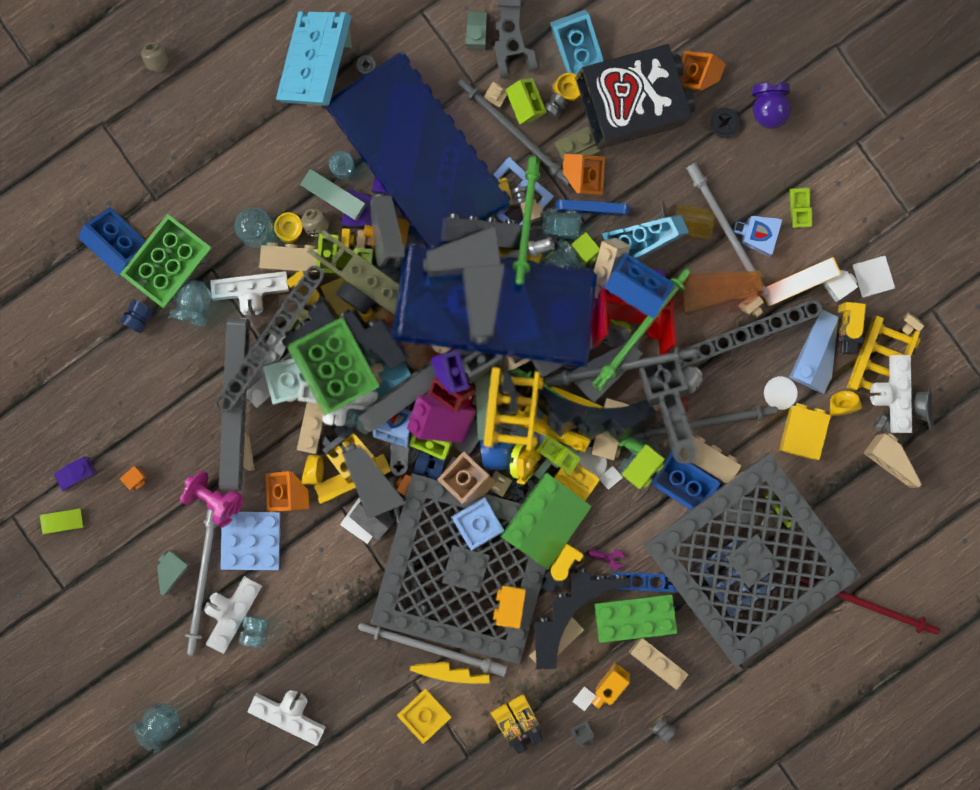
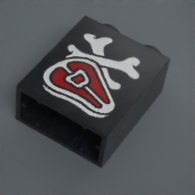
[575,44,695,150]

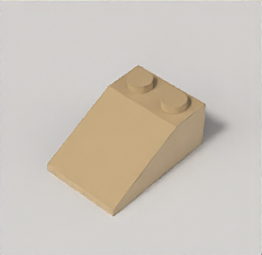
[863,433,921,488]

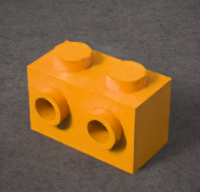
[493,585,526,629]

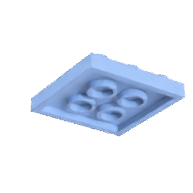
[221,512,281,570]

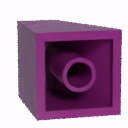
[407,394,476,443]

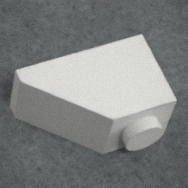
[822,270,858,302]

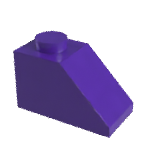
[431,350,469,393]
[54,457,97,491]

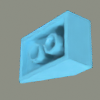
[550,10,604,75]

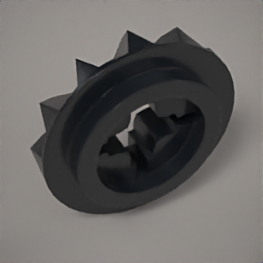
[709,108,740,138]
[510,475,539,504]

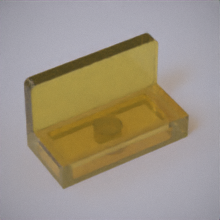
[676,204,714,239]

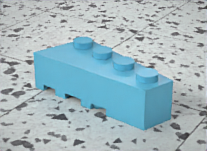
[602,215,689,260]

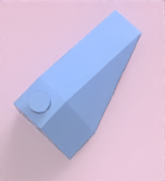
[789,309,839,394]

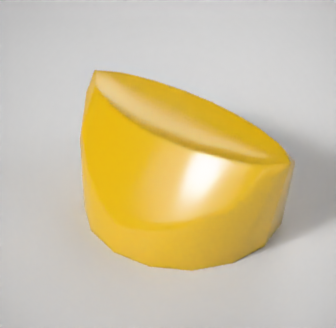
[552,73,582,101]
[274,212,303,244]
[829,391,863,416]
[301,455,324,485]

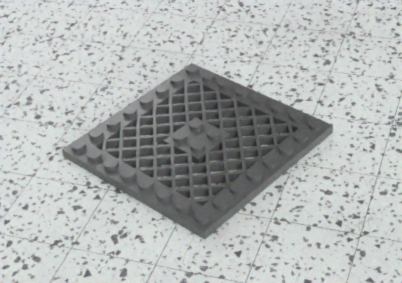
[643,452,861,667]
[370,474,546,664]

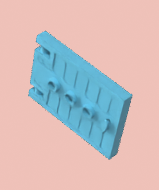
[276,12,352,106]

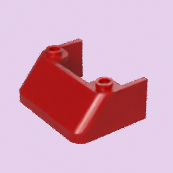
[591,285,676,355]

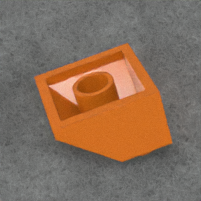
[679,51,726,91]
[563,154,605,195]
[265,471,309,512]

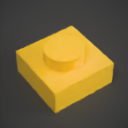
[341,229,354,249]

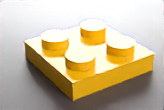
[397,688,452,744]

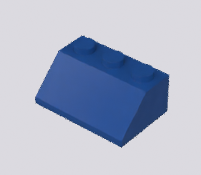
[78,207,146,277]
[604,253,675,318]
[650,451,720,511]

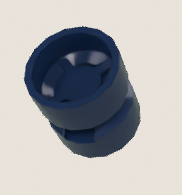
[119,298,155,334]
[413,450,447,480]

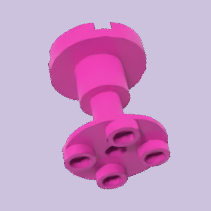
[180,470,243,528]

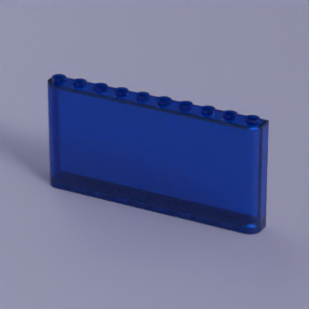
[324,52,511,251]
[392,243,598,367]

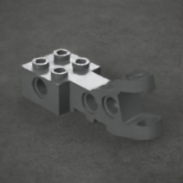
[495,0,538,78]
[638,360,697,464]

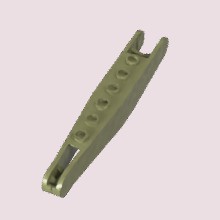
[307,230,421,330]

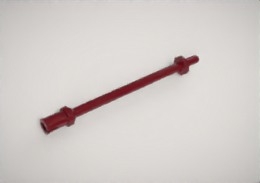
[793,575,940,635]

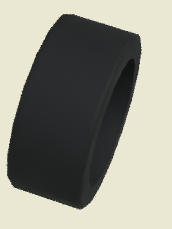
[336,282,374,314]

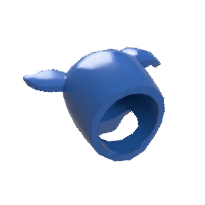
[480,440,514,473]

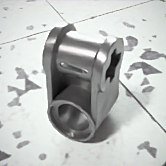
[390,440,411,477]

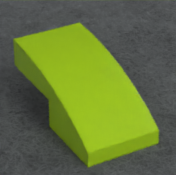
[789,188,812,228]
[337,248,374,269]
[536,435,581,474]
[40,509,83,534]

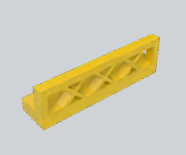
[314,454,392,504]

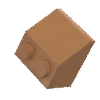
[437,452,496,505]

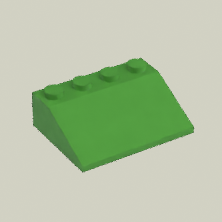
[120,214,212,309]
[287,317,380,416]
[500,473,592,570]

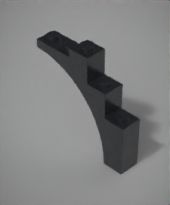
[281,300,411,370]
[528,386,657,443]
[534,569,630,670]

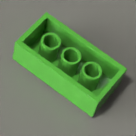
[594,593,677,643]

